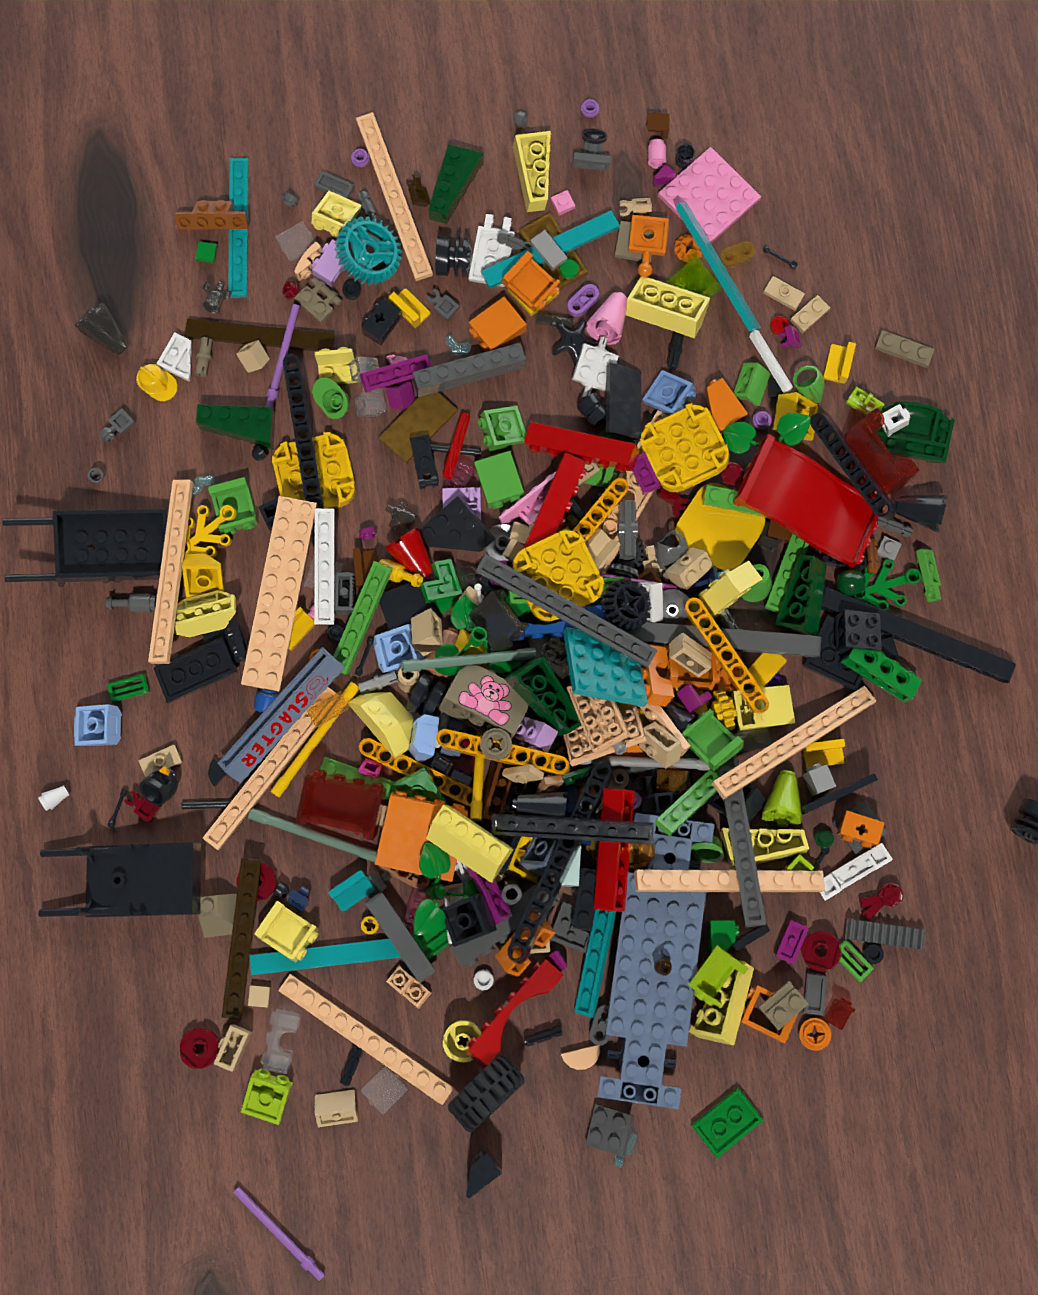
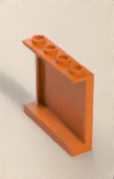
[375,791,468,882]

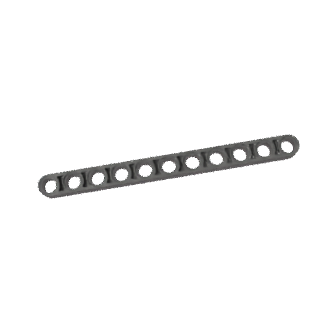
[612,622,821,657]

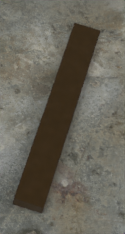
[184,319,334,352]
[221,858,261,1020]

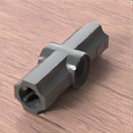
[618,500,638,560]

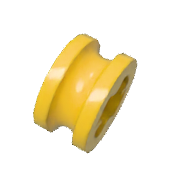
[361,916,379,934]

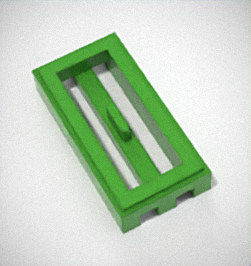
[839,939,874,982]

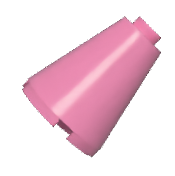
[586,292,627,345]

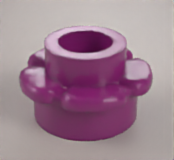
[359,527,377,541]

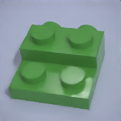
[478,406,526,451]

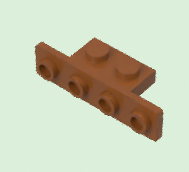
[174,200,249,230]

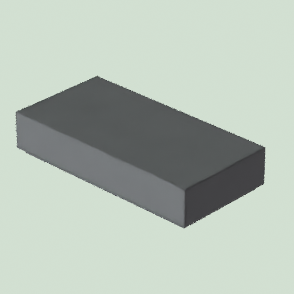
[314,170,355,199]
[803,973,827,1016]

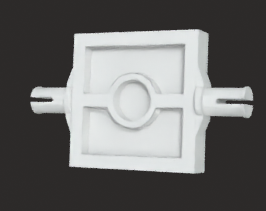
[572,336,619,398]

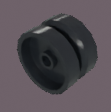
[406,672,450,717]

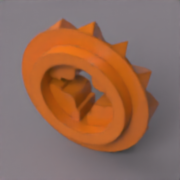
[674,233,702,262]
[799,1018,831,1051]

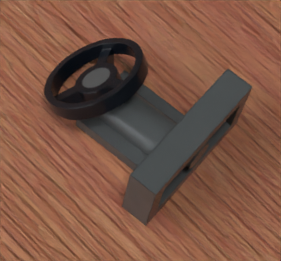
[573,129,611,171]

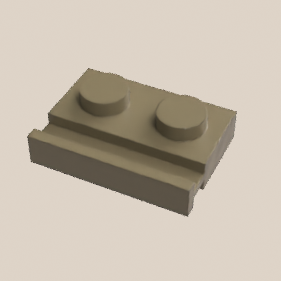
[759,981,808,1030]

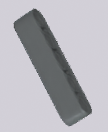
[365,891,436,983]

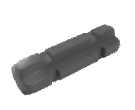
[358,191,379,223]
[497,233,531,252]
[877,517,913,537]

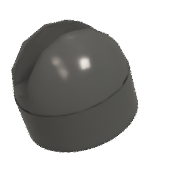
[513,111,528,128]
[88,468,104,483]

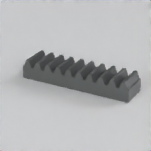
[844,919,926,950]

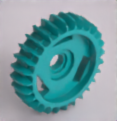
[334,216,402,286]

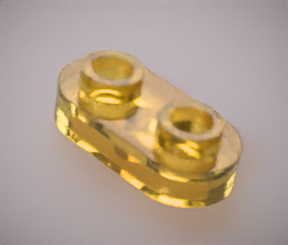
[720,241,756,268]

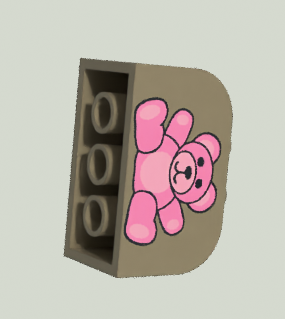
[438,665,528,742]

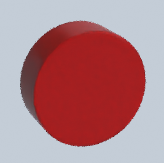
[770,316,789,336]

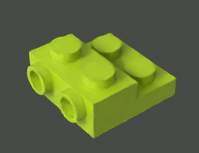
[241,1069,293,1125]

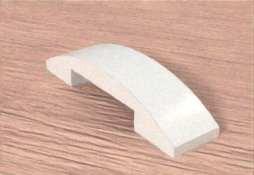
[820,843,893,900]

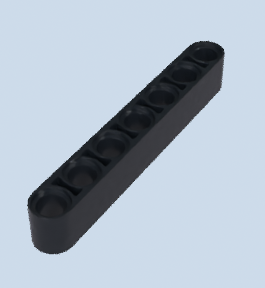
[810,413,896,519]

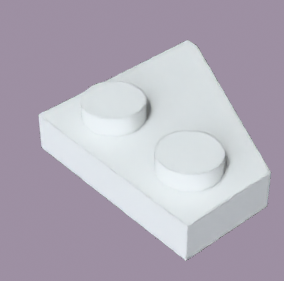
[157,332,192,382]

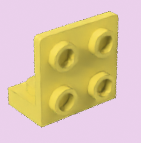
[315,347,357,384]

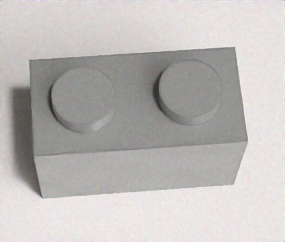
[802,763,836,797]

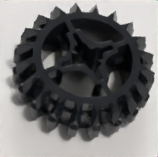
[600,579,652,631]

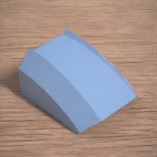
[374,624,426,673]
[74,704,122,746]
[409,714,439,763]

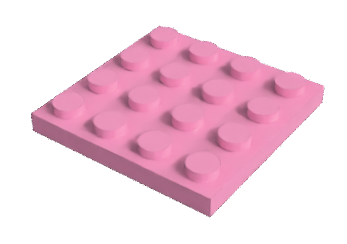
[658,147,761,243]

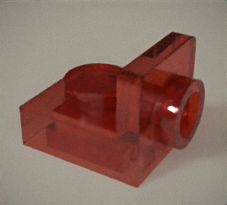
[823,998,855,1030]

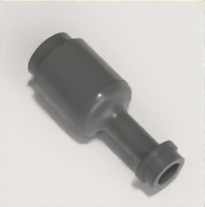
[105,593,157,613]

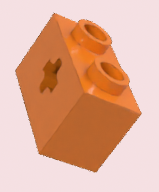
[837,811,885,848]

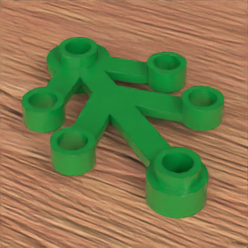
[849,559,921,611]

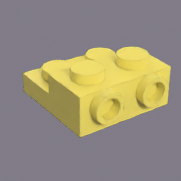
[311,191,361,238]

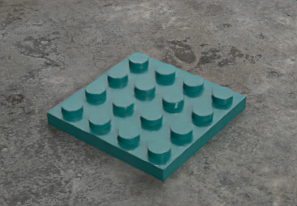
[563,627,648,707]

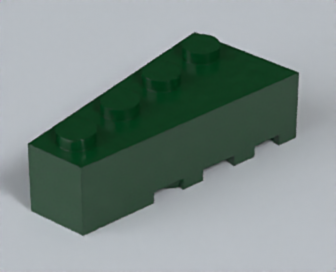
[428,144,484,224]
[196,404,276,450]
[775,555,827,636]
[504,656,581,736]

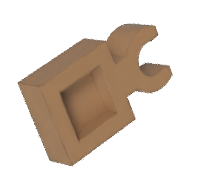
[536,775,564,794]

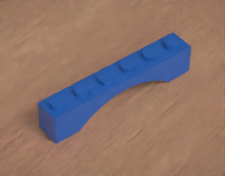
[487,605,605,642]

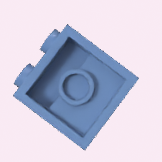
[642,370,696,416]

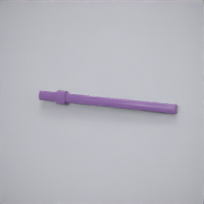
[265,304,300,407]
[233,1187,325,1281]

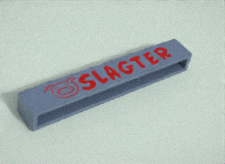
[218,647,345,783]

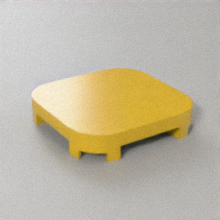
[640,403,730,492]
[272,432,356,509]
[675,483,765,572]
[512,530,604,622]

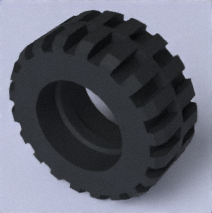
[448,1055,525,1132]

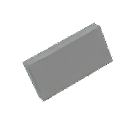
[530,230,568,270]

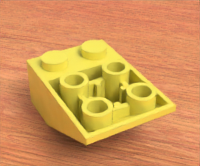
[731,685,795,732]

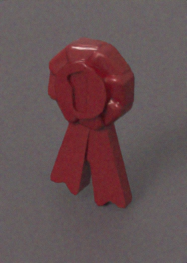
[720,462,744,491]
[657,488,691,520]
[859,882,904,921]

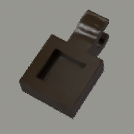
[406,174,430,207]

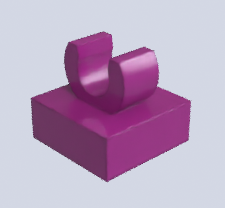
[779,325,802,349]

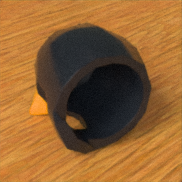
[139,767,178,806]

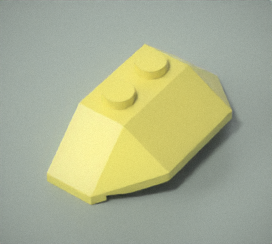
[174,590,236,638]
[348,692,414,758]

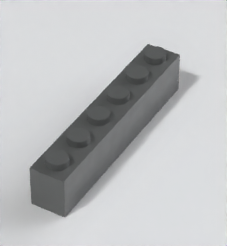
[413,343,526,397]
[449,880,560,968]

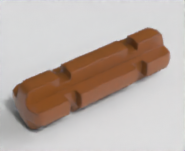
[866,538,879,574]

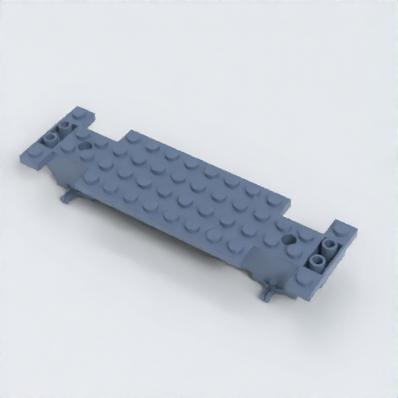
[597,813,714,1109]

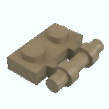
[294,277,342,324]

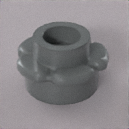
[282,192,299,208]

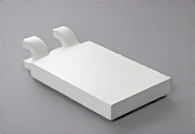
[469,214,515,287]

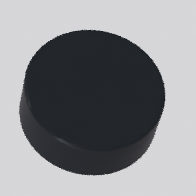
[342,280,361,300]
[863,944,884,964]

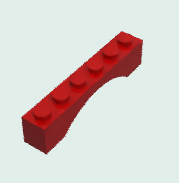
[465,960,564,1069]

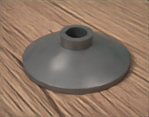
[485,524,512,561]
[659,589,691,625]

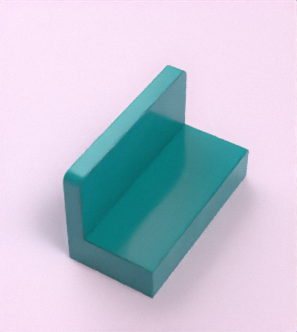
[328,870,375,912]

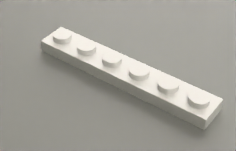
[314,508,334,625]

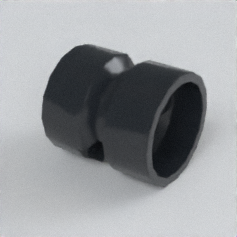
[577,393,606,429]

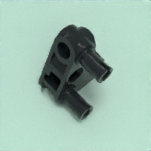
[641,771,701,815]

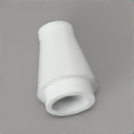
[38,785,69,811]

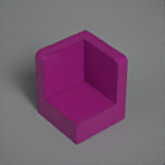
[385,381,415,409]
[677,684,712,712]

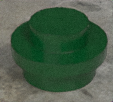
[814,829,834,849]

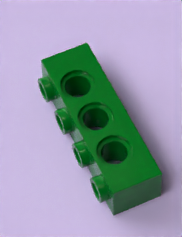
[841,648,922,703]

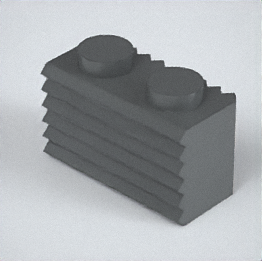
[334,573,356,615]

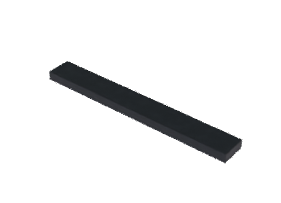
[492,813,654,844]

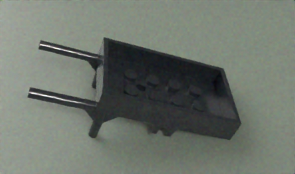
[2,509,167,587]
[38,842,201,917]

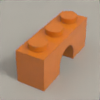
[641,645,674,707]
[495,913,556,977]

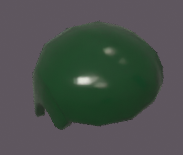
[836,568,866,595]

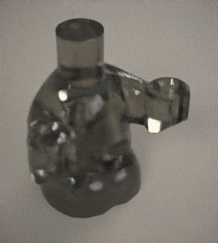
[202,282,232,314]
[385,501,418,530]

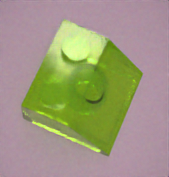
[668,256,723,299]

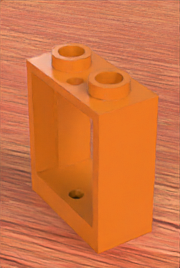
[740,985,798,1043]

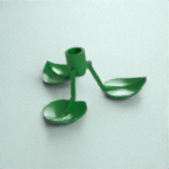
[723,413,810,454]
[434,595,521,676]
[413,843,480,935]

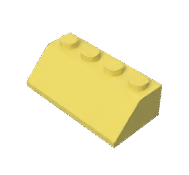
[626,276,710,338]
[426,805,514,883]

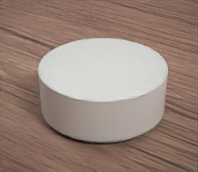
[474,970,494,990]

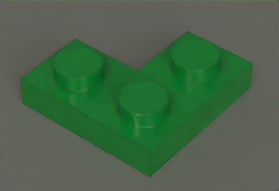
[420,559,463,603]

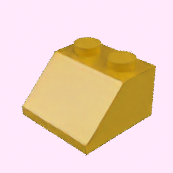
[773,392,818,441]

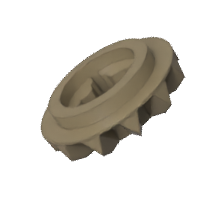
[480,728,512,760]

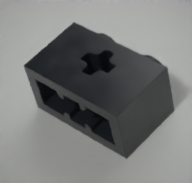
[361,299,402,346]

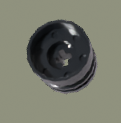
[435,236,471,277]
[1010,798,1038,845]

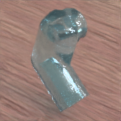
[444,335,471,355]
[192,476,215,495]

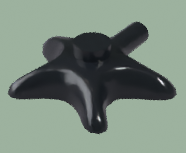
[552,320,599,367]

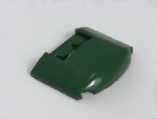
[870,401,955,463]

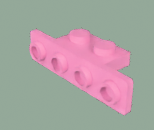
[499,472,556,526]

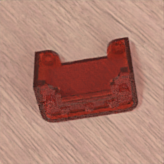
[843,408,919,497]

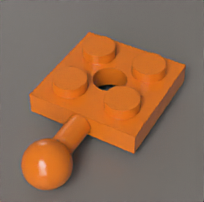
[628,215,669,277]

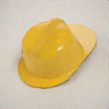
[136,364,178,401]

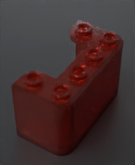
[295,769,387,840]

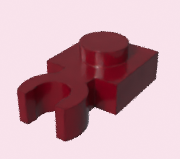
[124,791,162,823]

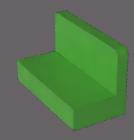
[734,363,770,406]

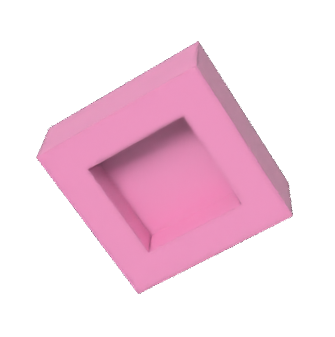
[551,190,575,216]

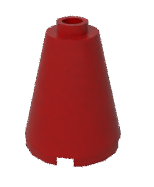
[385,528,433,582]

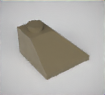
[199,894,237,938]

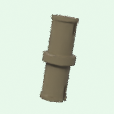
[195,337,213,377]

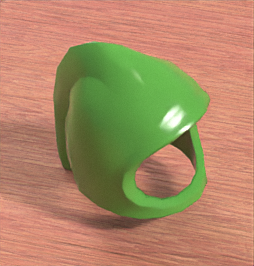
[793,365,825,404]

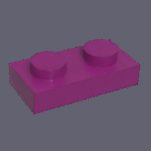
[632,453,661,495]
[775,920,809,965]

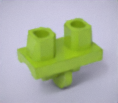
[846,387,885,421]

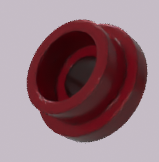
[282,281,299,299]

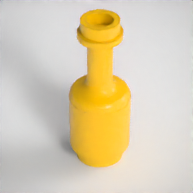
[379,559,423,587]

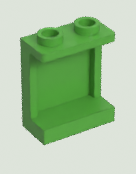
[474,451,524,509]
[208,477,258,535]
[682,709,744,773]

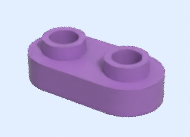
[567,284,599,317]

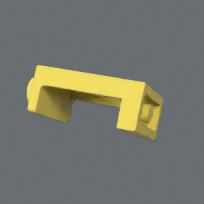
[254,901,318,963]

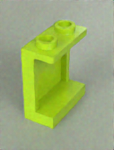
[689,946,749,1007]

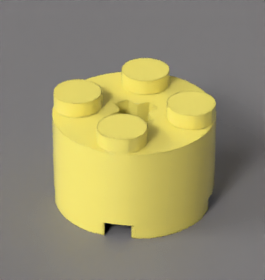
[443,1020,482,1062]

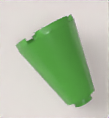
[741,564,772,602]

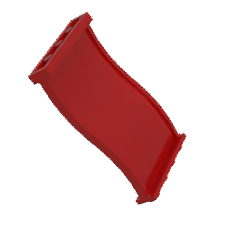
[733,434,885,569]

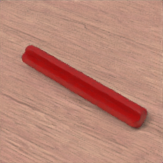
[442,412,470,480]

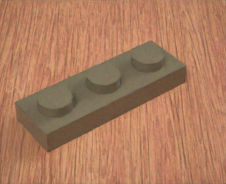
[875,330,935,368]

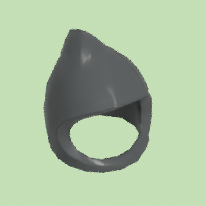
[655,530,689,571]

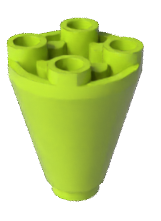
[762,770,802,828]

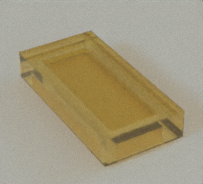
[306,691,350,728]

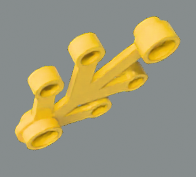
[184,505,237,558]

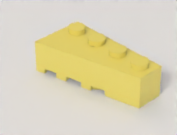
[513,131,551,212]
[688,561,763,627]
[720,828,809,870]
[689,960,754,1046]

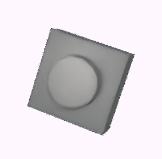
[877,536,902,561]

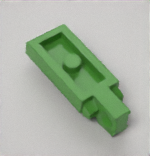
[916,549,941,602]

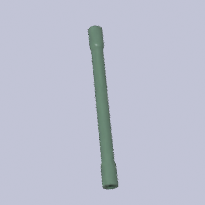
[401,648,536,672]
[248,808,378,862]

